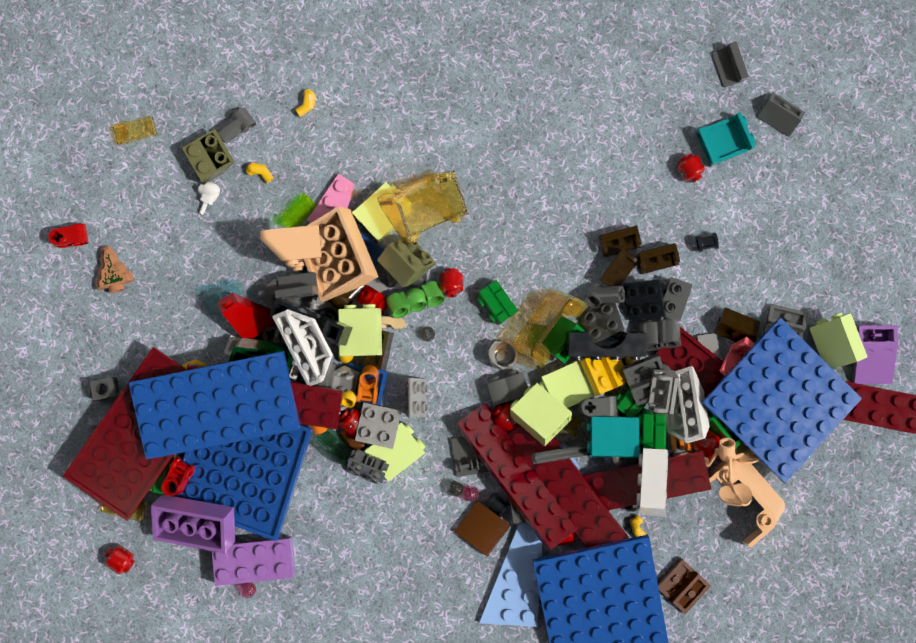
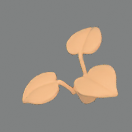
[674,438,759,507]

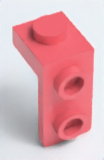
[720,336,755,376]

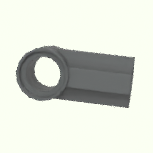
[216,107,256,144]
[584,283,625,308]

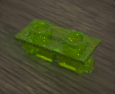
[278,192,317,228]

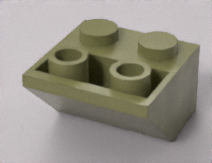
[182,129,234,184]
[377,236,436,288]

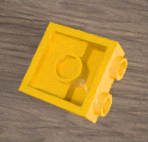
[580,357,627,396]

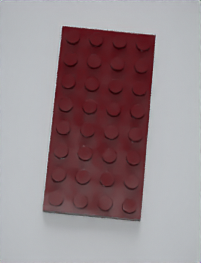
[62,347,187,521]

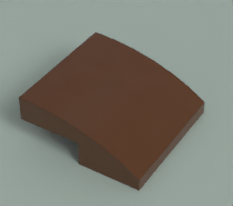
[454,500,511,557]
[658,557,711,614]

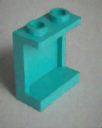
[695,112,756,167]
[586,417,639,459]

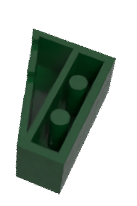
[228,338,295,374]

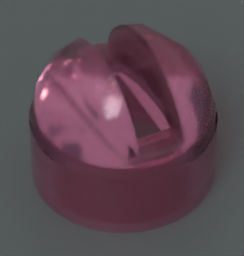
[463,486,479,502]
[241,583,256,599]

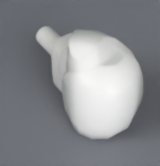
[198,181,220,214]

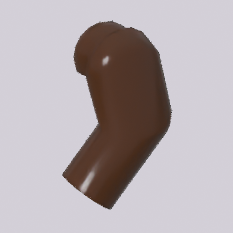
[340,431,367,451]

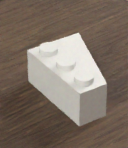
[637,448,668,517]

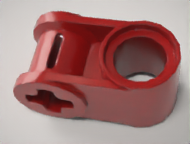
[48,223,89,248]
[162,457,195,496]

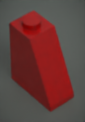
[216,292,275,339]

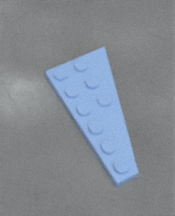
[479,523,542,627]

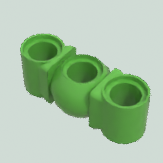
[386,281,445,319]

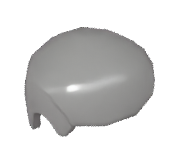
[488,340,518,370]

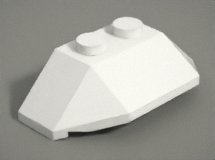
[272,309,333,386]
[666,366,710,443]

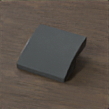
[763,304,808,338]
[622,353,665,406]

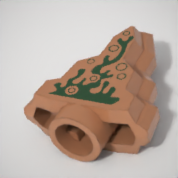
[95,246,135,293]

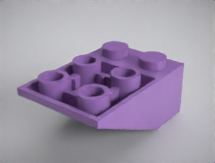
[853,325,898,384]

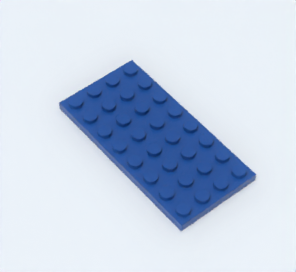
[129,351,301,460]

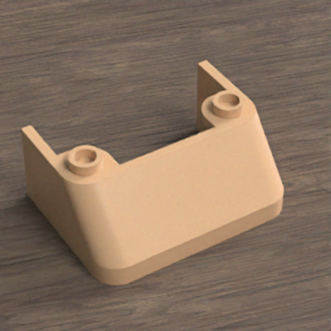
[260,225,322,272]
[708,459,785,548]

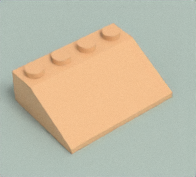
[304,206,378,302]

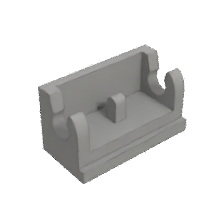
[329,366,360,411]
[648,370,679,414]

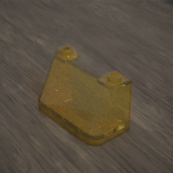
[377,170,468,244]
[512,290,588,370]

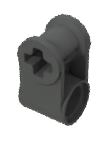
[578,396,617,417]

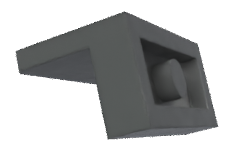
[712,41,749,87]
[758,92,805,136]
[275,272,319,300]

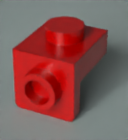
[357,285,388,315]

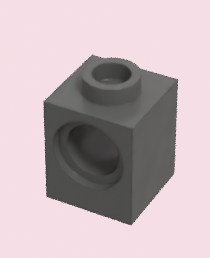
[88,377,120,401]

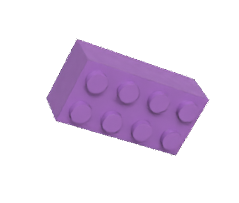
[151,495,235,553]
[212,537,296,586]

